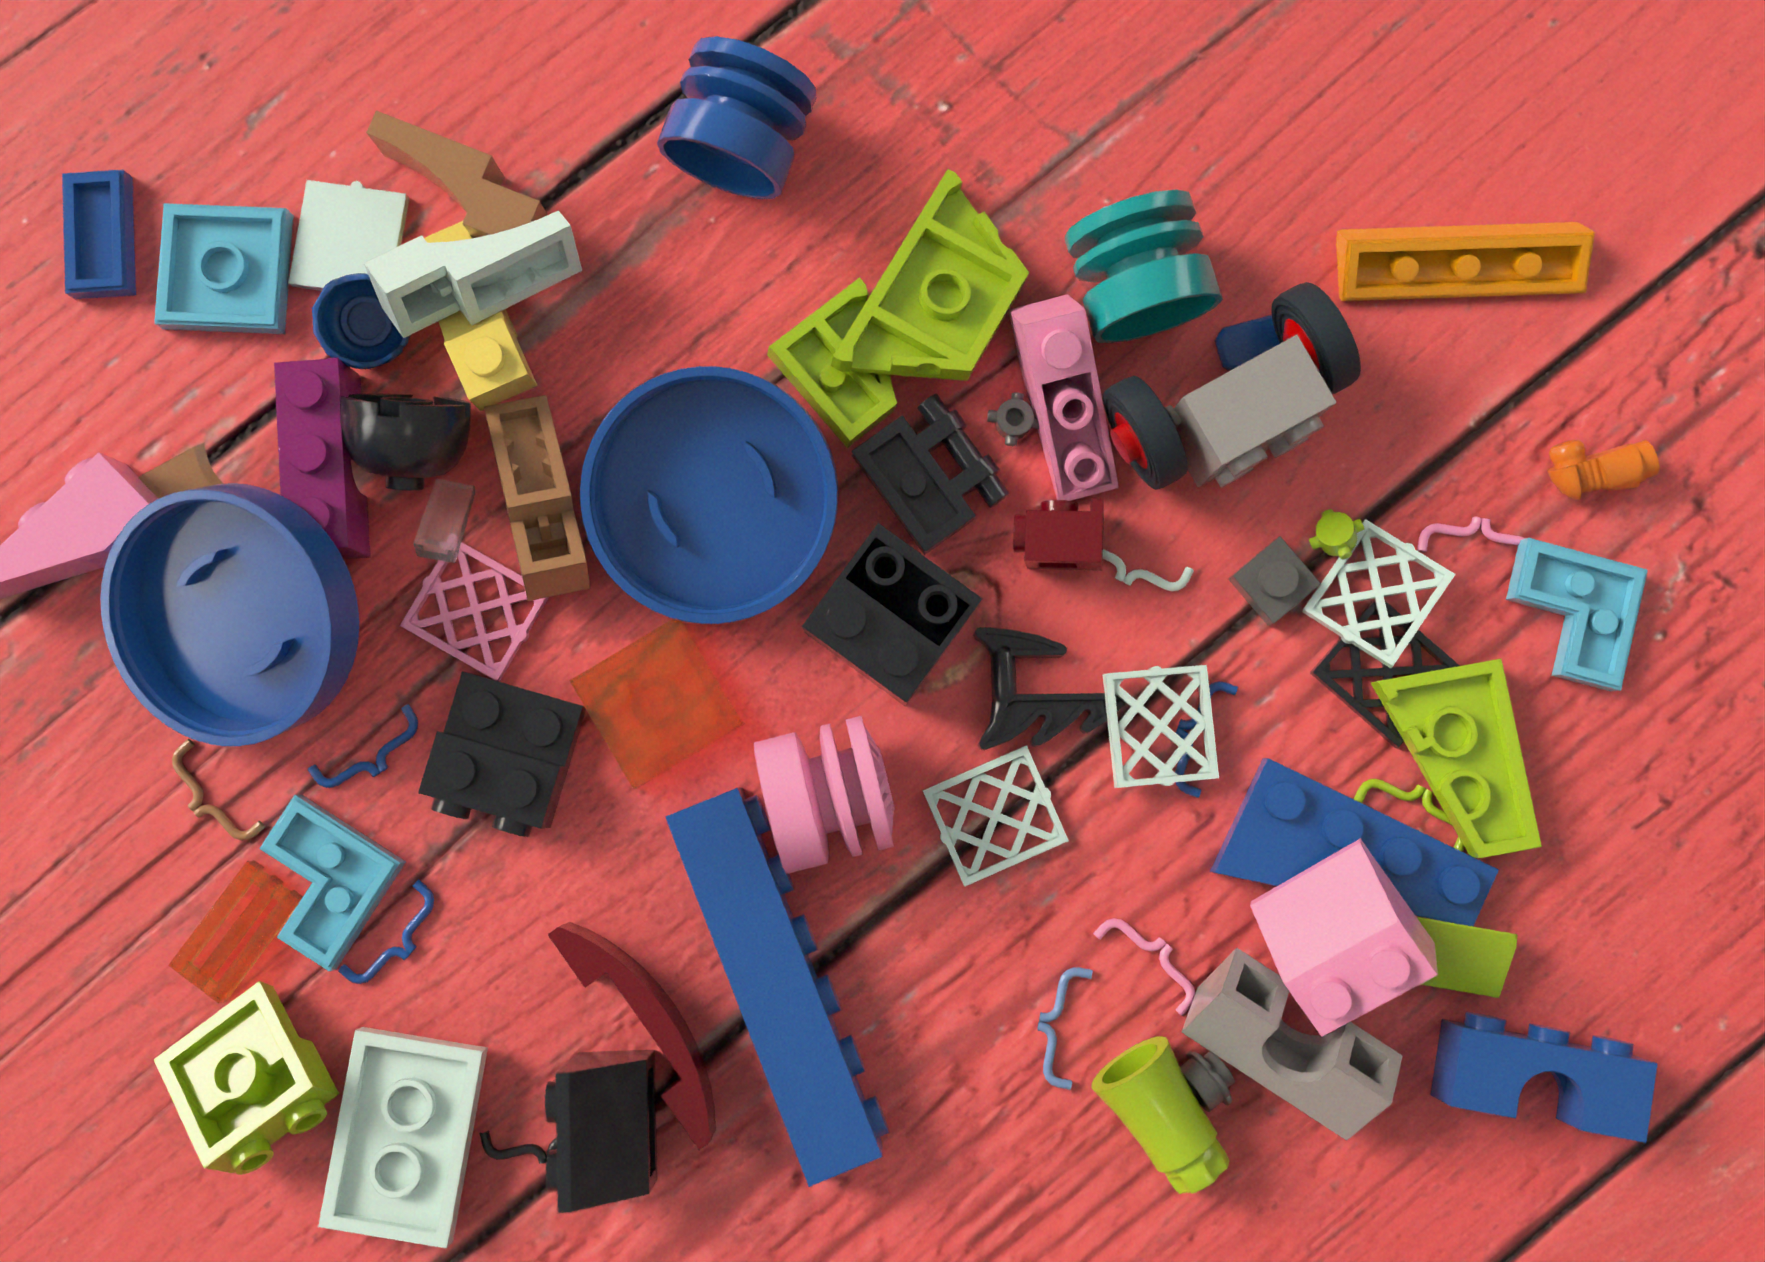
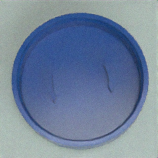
[580,366,839,624]
[100,483,359,746]

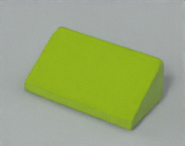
[1417,917,1518,998]

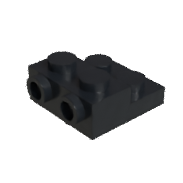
[418,671,587,837]

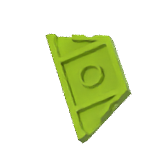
[831,169,1029,381]

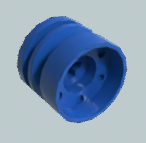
[657,36,817,199]

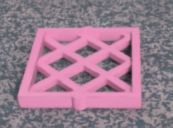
[400,537,549,682]

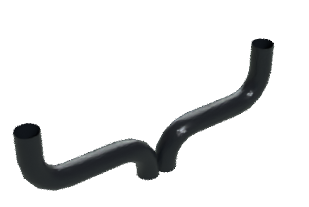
[480,1131,556,1164]

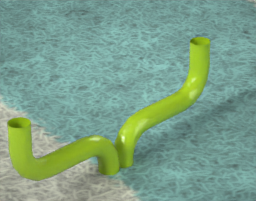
[1354,779,1464,852]

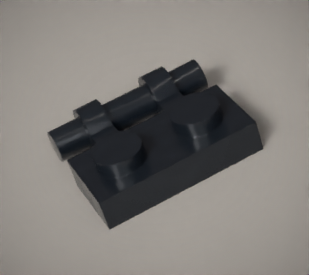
[851,394,1010,555]

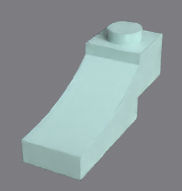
[364,210,582,338]

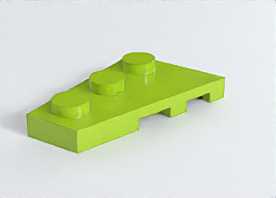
[1371,659,1542,858]

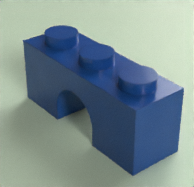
[1430,1012,1658,1143]

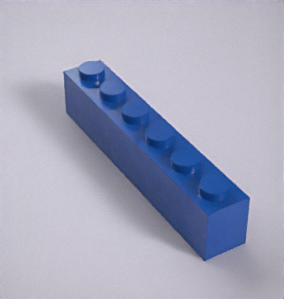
[665,788,890,1187]

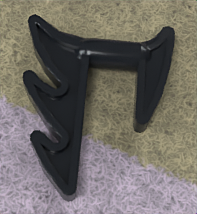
[973,627,1126,751]

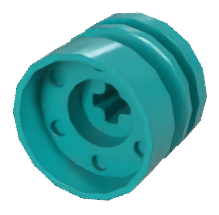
[1064,189,1223,343]

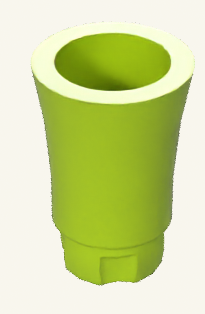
[1091,1036,1230,1194]

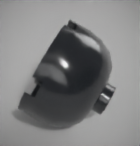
[340,393,471,490]

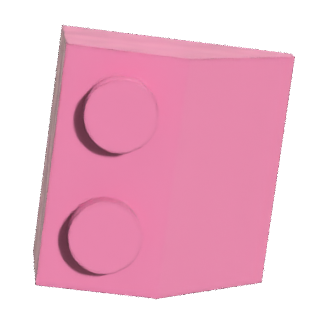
[1250,838,1437,1036]

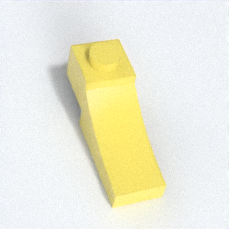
[424,221,538,411]

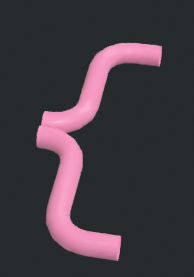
[1417,517,1526,552]
[1093,918,1195,1016]

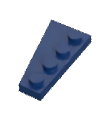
[1210,758,1499,926]

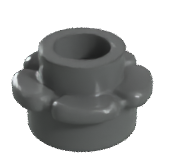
[1180,1051,1235,1112]

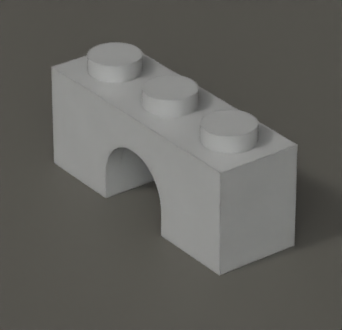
[1181,948,1402,1141]

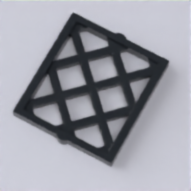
[1310,599,1460,748]

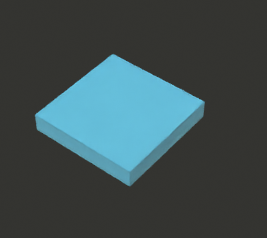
[154,203,294,334]

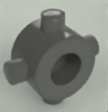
[987,392,1039,447]

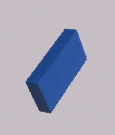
[62,170,136,299]

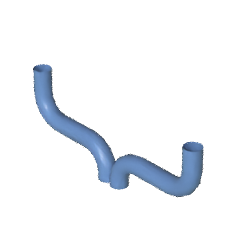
[1037,967,1093,1090]

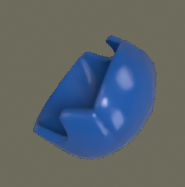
[312,273,411,369]

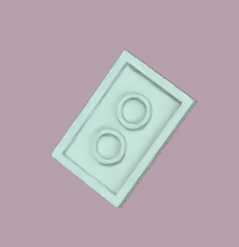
[318,1027,488,1249]

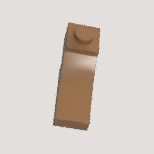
[366,111,548,238]
[484,395,590,601]

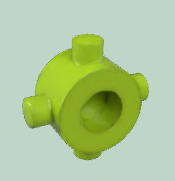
[1309,509,1364,560]

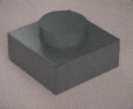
[1228,536,1321,626]

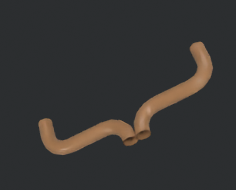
[172,739,265,841]

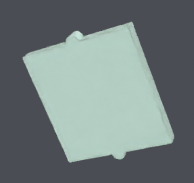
[288,180,409,291]

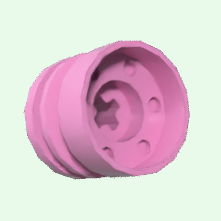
[754,716,895,874]

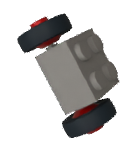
[1103,282,1361,490]

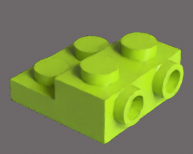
[154,981,339,1175]

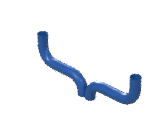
[1175,681,1238,798]
[308,704,418,788]
[338,880,434,984]

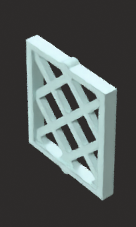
[1302,519,1456,668]
[1103,665,1219,788]
[923,745,1069,887]

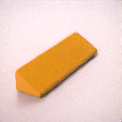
[1336,222,1595,301]

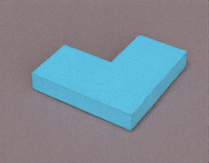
[1506,538,1648,691]
[259,795,406,972]

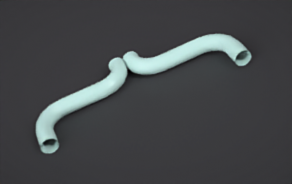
[1103,549,1194,591]

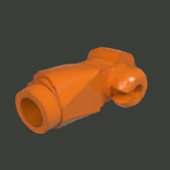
[1547,440,1660,500]

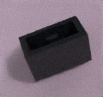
[802,523,982,706]
[545,1050,658,1213]

